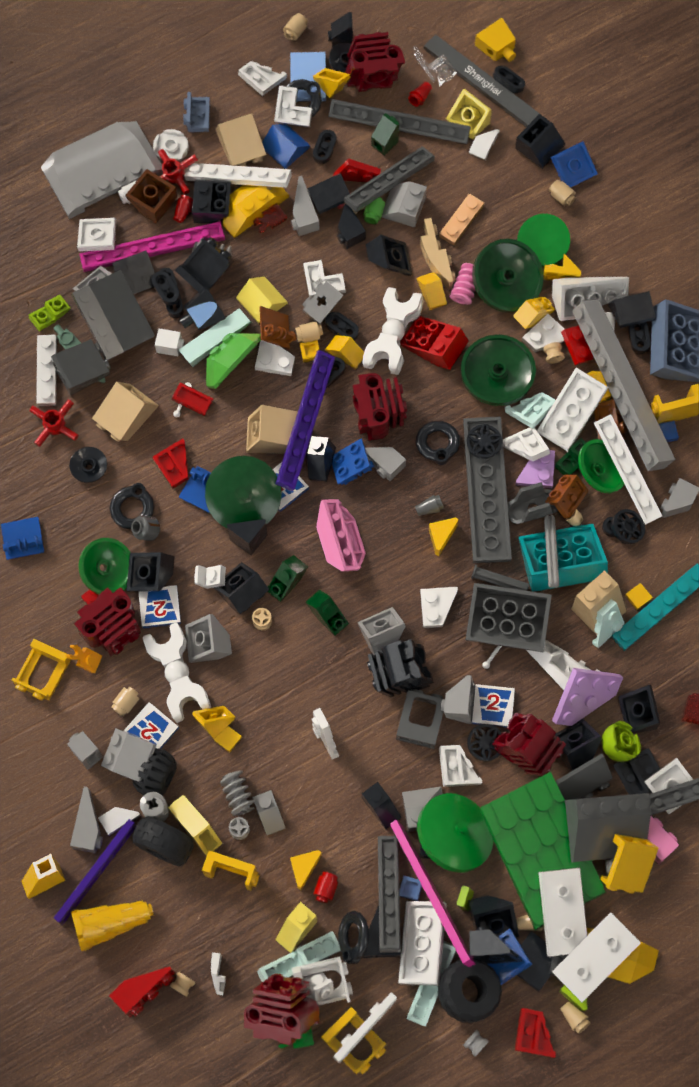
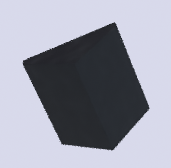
[307,173,350,214]
[608,291,656,328]
[227,519,268,555]
[618,685,660,734]

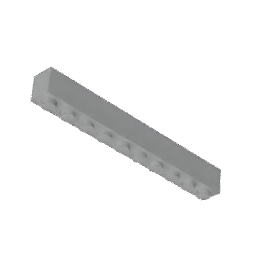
[572,300,675,471]

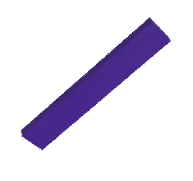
[54,819,137,925]

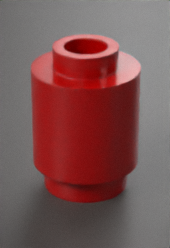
[313,872,339,904]

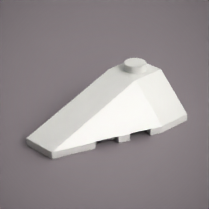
[552,277,629,321]

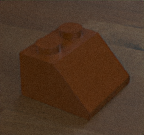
[125,169,177,224]

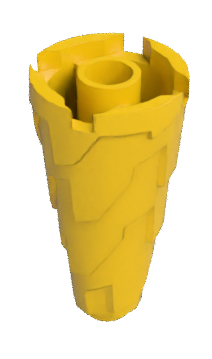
[71,901,154,952]

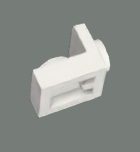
[195,565,226,589]
[303,972,334,1001]

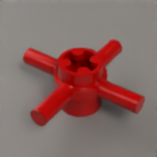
[158,149,198,195]
[29,399,79,447]

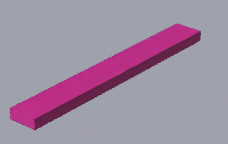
[79,221,225,272]
[390,820,475,967]

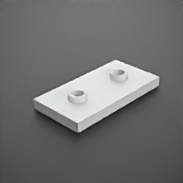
[537,368,609,452]
[539,868,587,956]
[398,901,447,986]
[552,913,641,1002]
[333,992,397,1063]

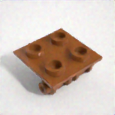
[259,306,297,349]

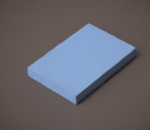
[290,52,326,102]

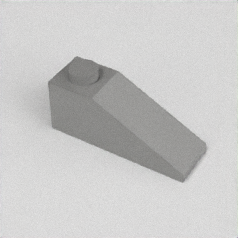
[291,176,320,236]
[70,787,103,853]

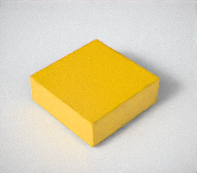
[300,340,320,362]
[625,583,653,610]
[214,726,242,753]

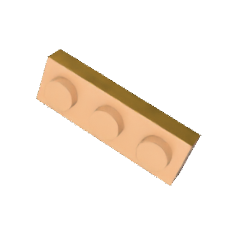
[439,194,484,246]

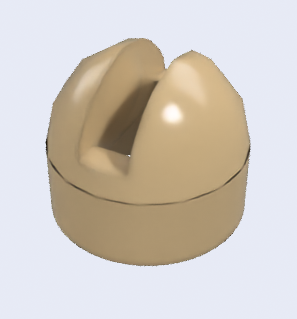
[566,509,583,526]

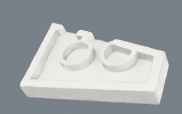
[311,708,339,760]

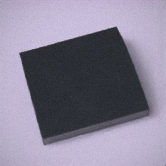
[613,748,660,795]
[517,931,553,992]

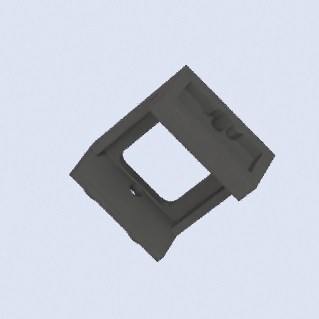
[396,689,444,749]

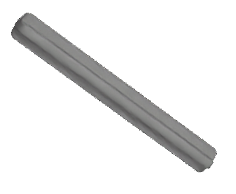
[544,515,559,588]

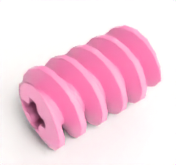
[450,263,476,304]

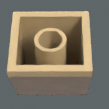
[216,113,266,167]
[92,382,159,442]
[246,405,298,454]
[572,571,626,635]

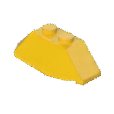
[223,185,290,239]
[586,928,659,984]

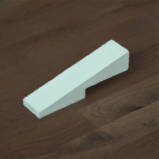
[179,308,251,367]
[257,931,341,982]
[406,941,456,1027]

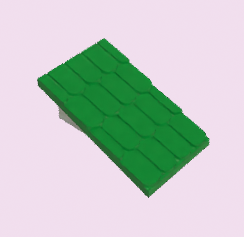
[480,772,605,931]

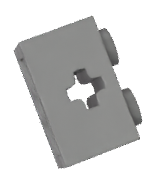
[302,281,343,324]
[67,731,103,770]

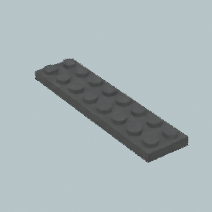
[463,417,512,563]

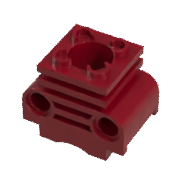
[345,32,405,92]
[352,373,407,441]
[74,587,141,657]
[493,713,566,776]
[244,974,319,1045]

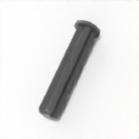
[471,565,529,591]

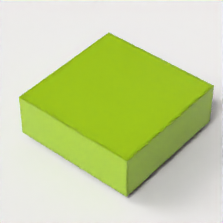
[457,886,474,912]

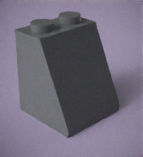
[51,339,111,396]

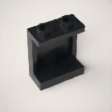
[175,237,234,292]

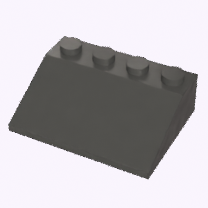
[71,270,155,360]
[465,583,552,652]
[565,793,651,862]

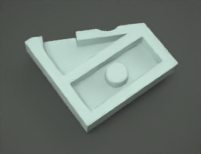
[505,392,556,429]

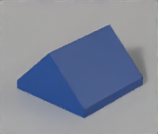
[262,124,311,169]

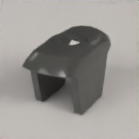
[508,482,558,524]

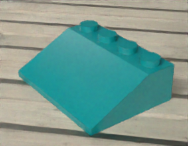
[519,524,608,592]

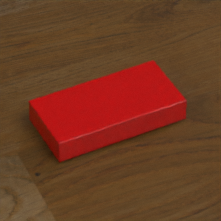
[171,382,213,416]

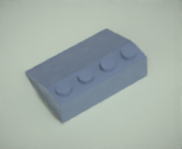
[650,299,699,382]

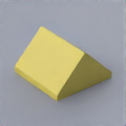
[446,89,492,140]
[236,276,288,324]

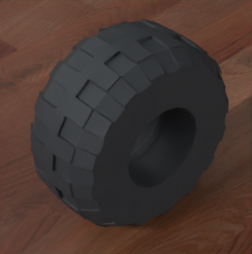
[132,817,194,866]
[438,959,502,1023]

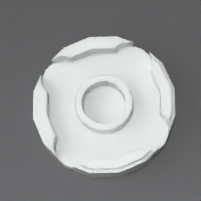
[153,129,189,162]

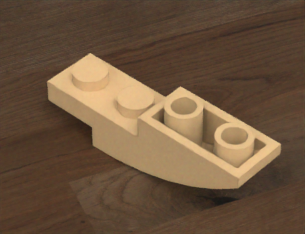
[420,218,456,290]

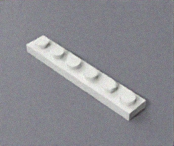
[184,163,292,188]
[594,415,662,525]

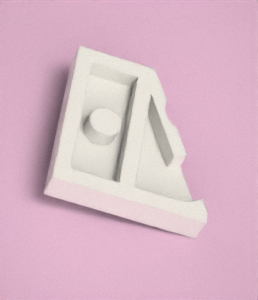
[238,61,287,96]
[522,314,565,352]
[255,340,295,376]
[503,427,550,461]
[420,587,458,628]
[439,745,482,787]

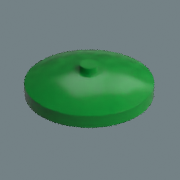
[417,793,493,873]

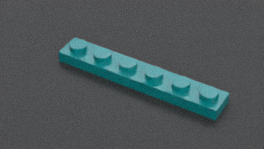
[611,563,699,651]

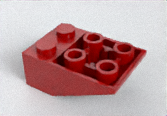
[400,316,469,370]
[109,966,175,1018]

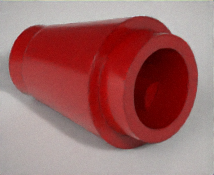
[408,82,432,107]
[173,195,193,223]

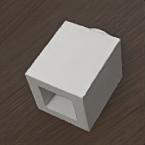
[155,329,184,356]

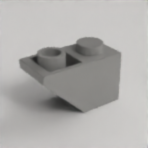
[365,447,406,481]
[660,478,699,518]

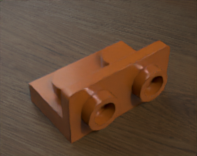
[594,399,627,440]
[545,475,589,519]

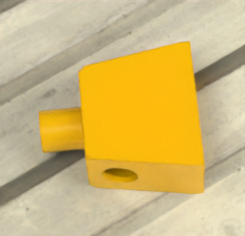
[475,18,516,62]

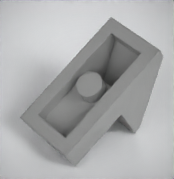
[252,790,286,836]

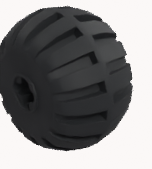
[133,748,177,795]

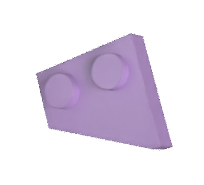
[516,450,555,489]

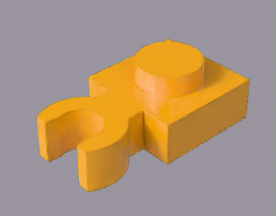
[66,645,102,673]

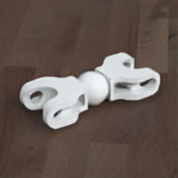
[362,287,424,375]
[143,622,211,723]

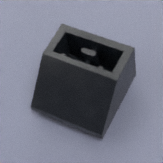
[515,114,565,169]
[192,180,231,224]

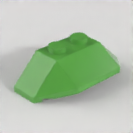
[206,333,261,389]

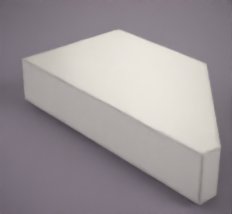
[98,807,141,836]

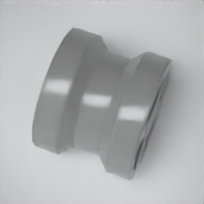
[229,817,250,840]
[463,1030,489,1057]

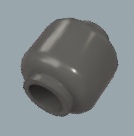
[131,515,161,541]

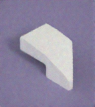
[469,129,500,160]
[211,952,226,995]

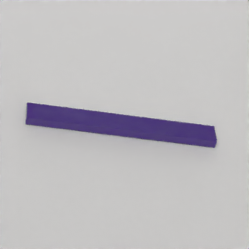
[275,350,335,491]

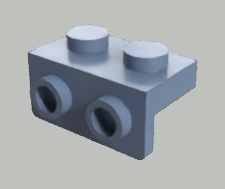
[183,92,210,132]

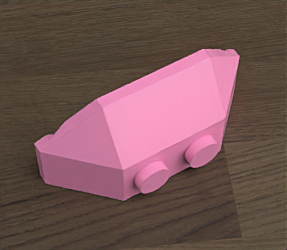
[316,499,366,572]

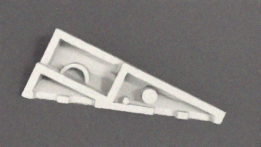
[527,640,601,690]

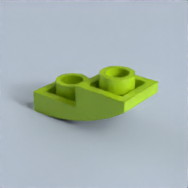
[29,295,70,331]

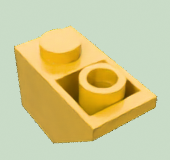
[513,297,555,329]
[22,854,65,899]

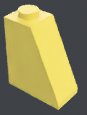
[168,795,223,856]
[276,902,318,953]

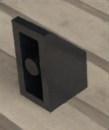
[328,12,353,48]
[337,204,366,249]
[307,436,336,482]
[362,782,402,830]

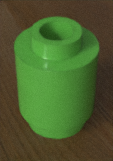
[363,197,385,224]

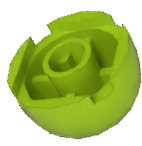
[601,721,641,762]

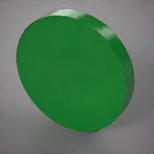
[517,214,570,267]

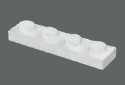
[36,335,57,406]

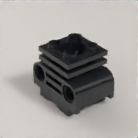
[367,639,434,697]

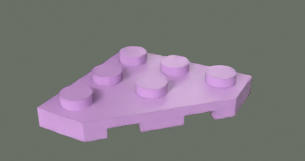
[552,668,623,726]

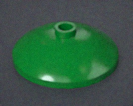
[578,439,624,493]
[78,538,131,594]

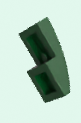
[554,438,587,475]

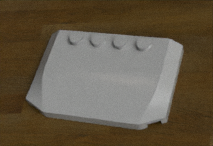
[41,121,163,219]

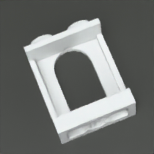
[292,956,353,1005]

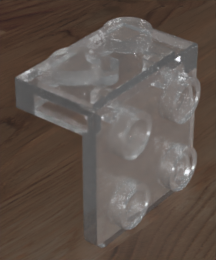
[413,45,457,86]

